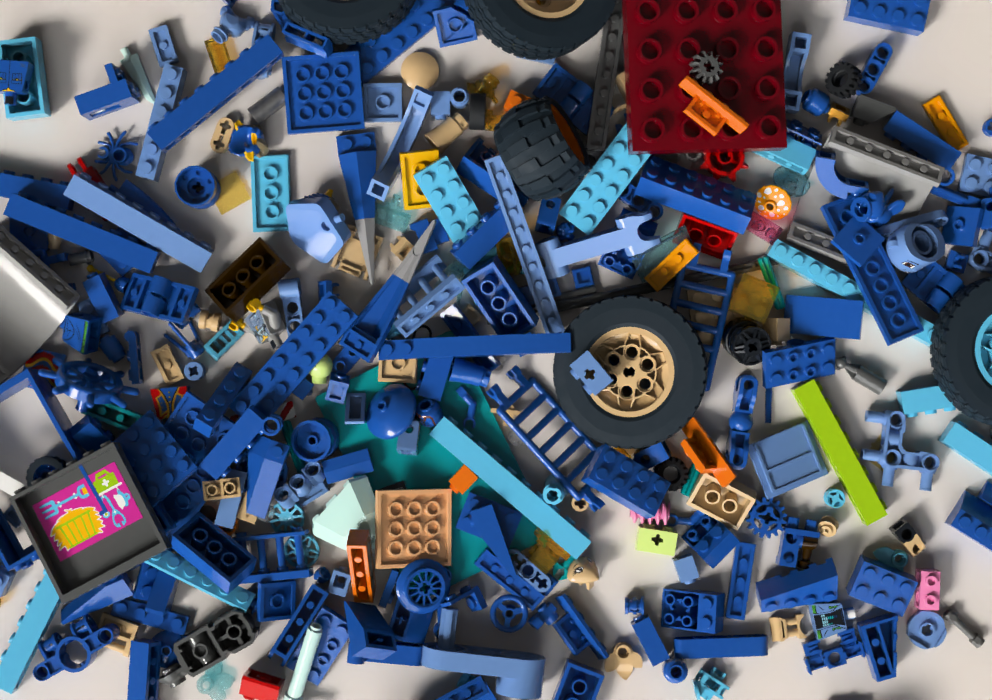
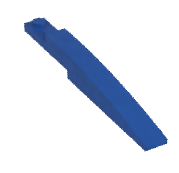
[379,333,572,360]

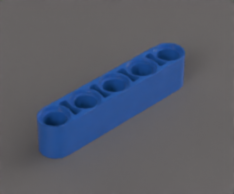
[674,634,768,659]

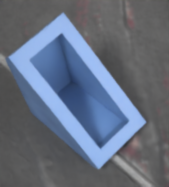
[345,393,366,424]

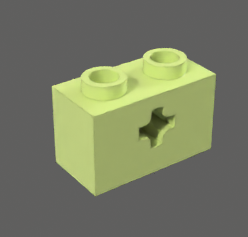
[635,523,678,556]

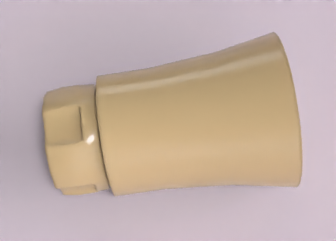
[424,112,469,155]

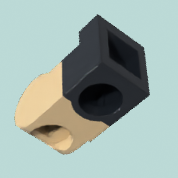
[889,518,926,557]

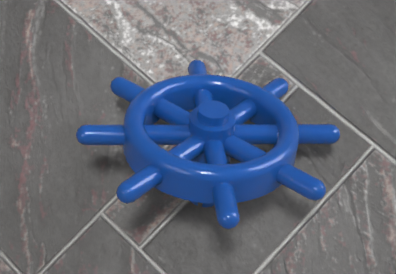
[38,357,140,412]

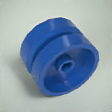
[291,417,340,462]

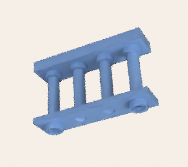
[393,254,465,338]

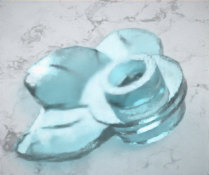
[196,662,235,700]

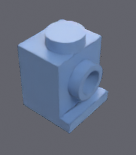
[327,566,351,597]

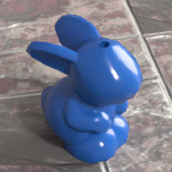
[850,188,906,228]

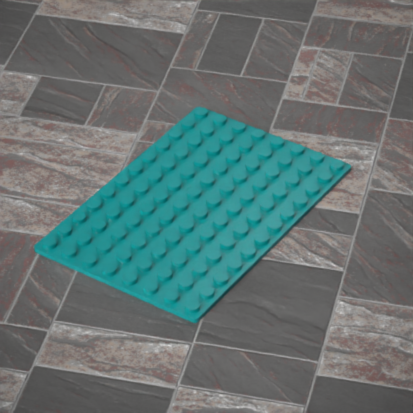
[315,331,549,602]

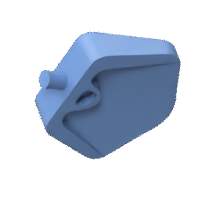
[286,197,351,263]

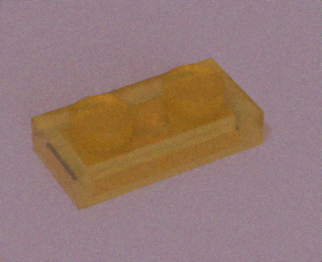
[534,527,571,561]

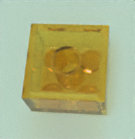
[728,273,780,325]

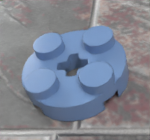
[906,610,947,649]

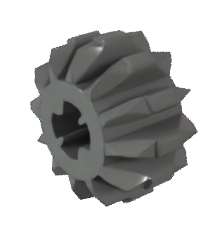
[689,51,723,85]

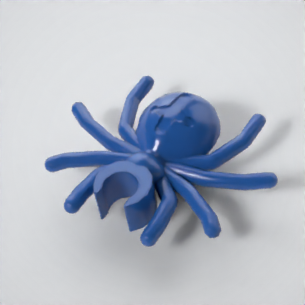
[94,130,138,182]

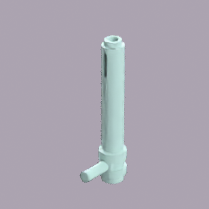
[283,623,323,700]

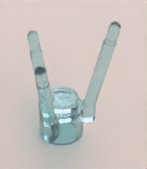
[433,260,465,305]

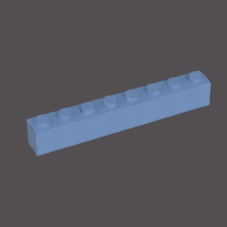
[63,172,214,273]

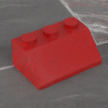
[672,212,739,260]

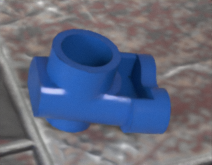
[527,602,559,630]

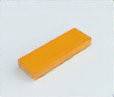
[921,95,969,150]
[644,238,700,292]

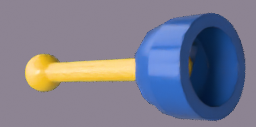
[86,265,130,293]

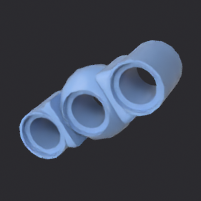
[274,461,326,509]

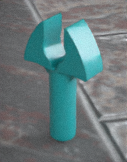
[553,554,575,580]

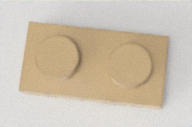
[150,344,186,387]

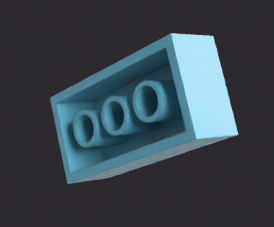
[0,36,51,121]

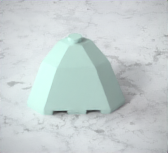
[312,475,375,550]

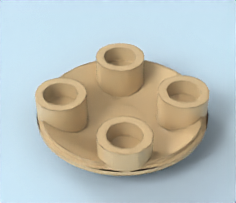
[401,52,439,89]

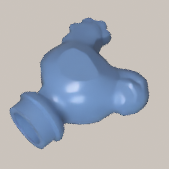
[211,6,256,44]

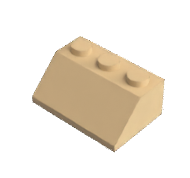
[686,473,756,531]

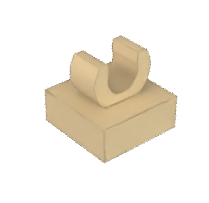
[390,236,414,261]

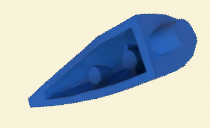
[108,179,180,230]

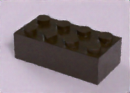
[204,237,291,322]

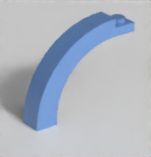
[366,85,434,202]

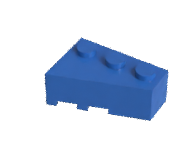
[856,612,898,682]

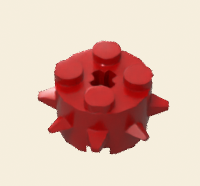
[699,152,749,182]

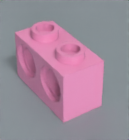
[914,568,941,610]

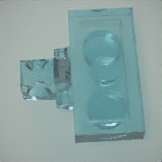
[375,194,412,234]

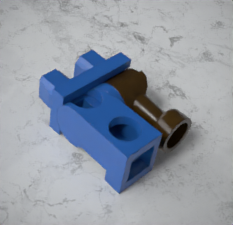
[775,516,820,569]

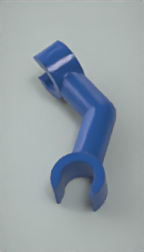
[456,386,477,428]
[667,510,704,527]

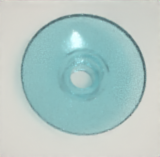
[773,166,810,197]

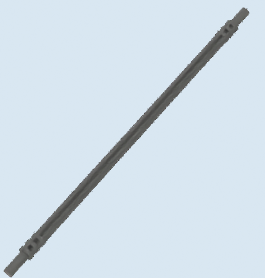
[486,259,779,325]

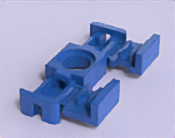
[802,626,866,675]

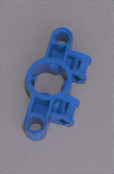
[33,614,120,681]

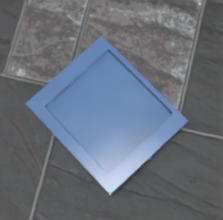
[749,420,828,500]

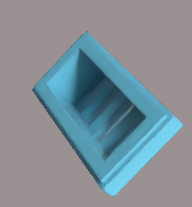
[203,320,244,361]

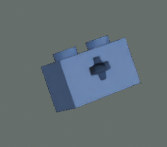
[569,350,614,396]

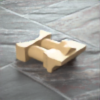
[769,613,807,642]

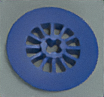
[396,559,450,614]

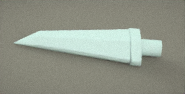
[120,47,155,104]

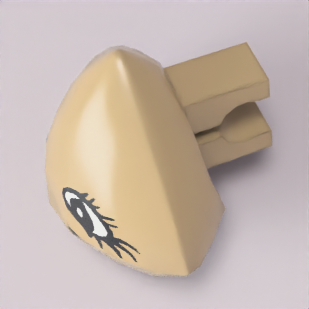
[567,556,599,590]

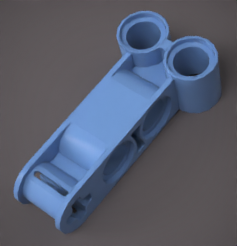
[278,277,304,337]

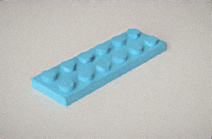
[559,122,651,235]
[413,155,504,263]

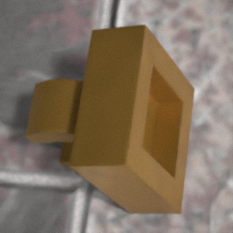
[827,101,850,127]

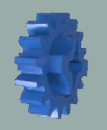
[745,496,787,538]

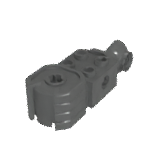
[158,607,260,688]

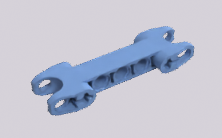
[535,211,661,279]

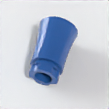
[448,357,492,387]

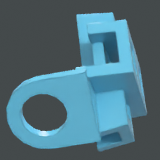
[692,666,730,700]

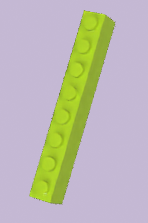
[790,379,888,526]

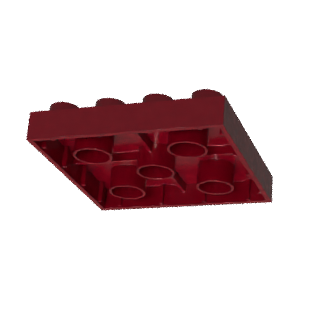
[622,0,787,155]

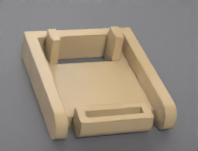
[331,224,384,281]

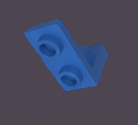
[440,585,487,612]

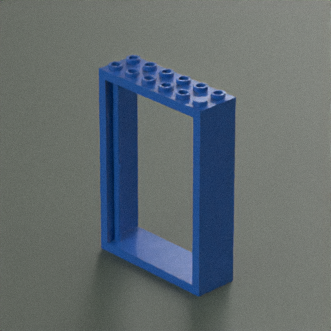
[0,369,108,572]

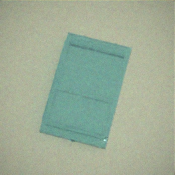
[631,225,692,283]

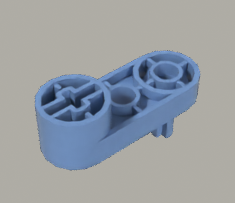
[421,607,546,699]

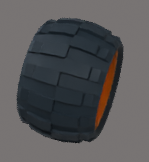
[494,96,590,201]

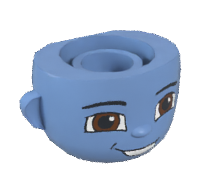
[886,223,945,273]

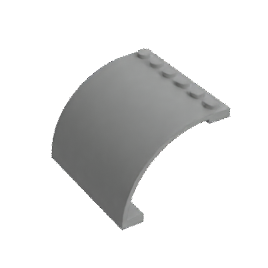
[785,126,945,274]
[0,224,81,385]

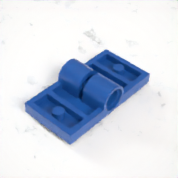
[532,63,615,136]
[901,262,965,315]
[119,273,199,325]
[762,337,835,389]
[286,605,349,686]

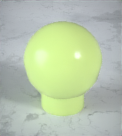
[309,354,333,384]

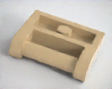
[98,612,140,657]

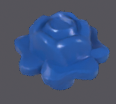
[556,222,575,241]

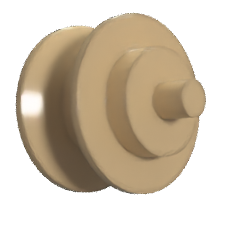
[817,516,839,537]

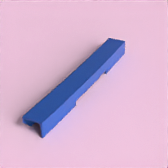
[765,388,772,423]

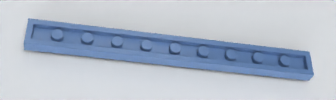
[484,154,565,333]

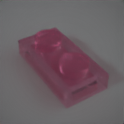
[746,211,783,245]

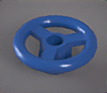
[490,594,528,633]

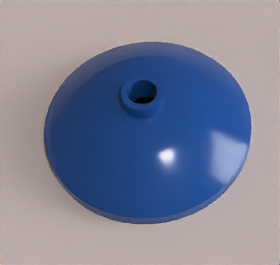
[366,384,416,440]

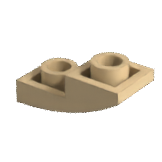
[202,477,242,501]

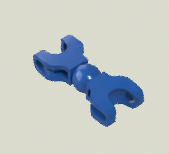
[724,375,758,470]

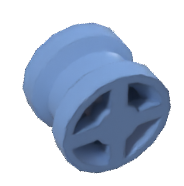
[184,362,206,381]

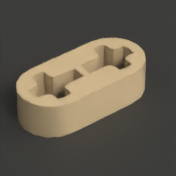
[210,117,235,154]

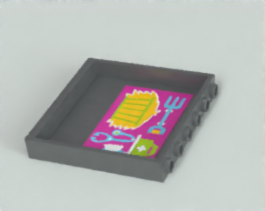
[9,440,172,604]

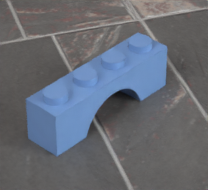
[784,31,812,114]

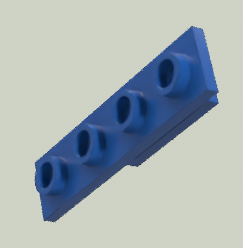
[552,593,609,660]

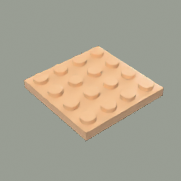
[375,488,452,569]

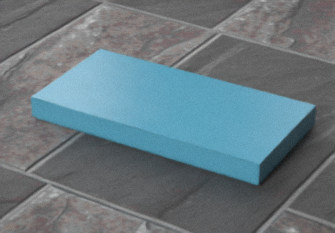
[251,154,291,232]

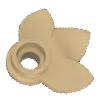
[604,642,643,680]

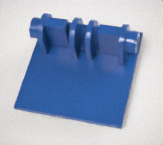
[786,119,822,149]

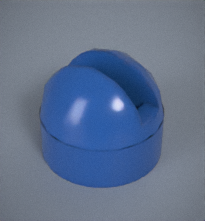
[314,567,331,584]

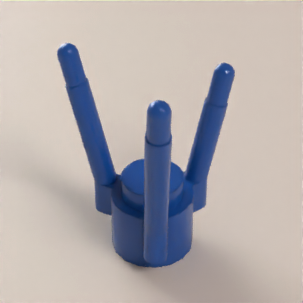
[164,320,205,360]

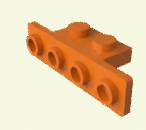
[679,76,749,136]
[680,417,737,487]

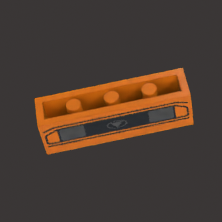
[346,529,376,603]

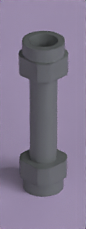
[943,608,985,648]

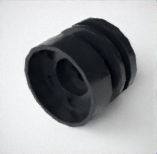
[721,317,771,366]

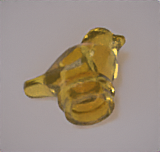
[467,73,500,104]

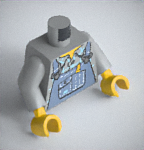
[229,298,285,350]

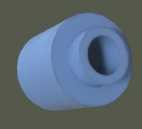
[450,87,469,109]

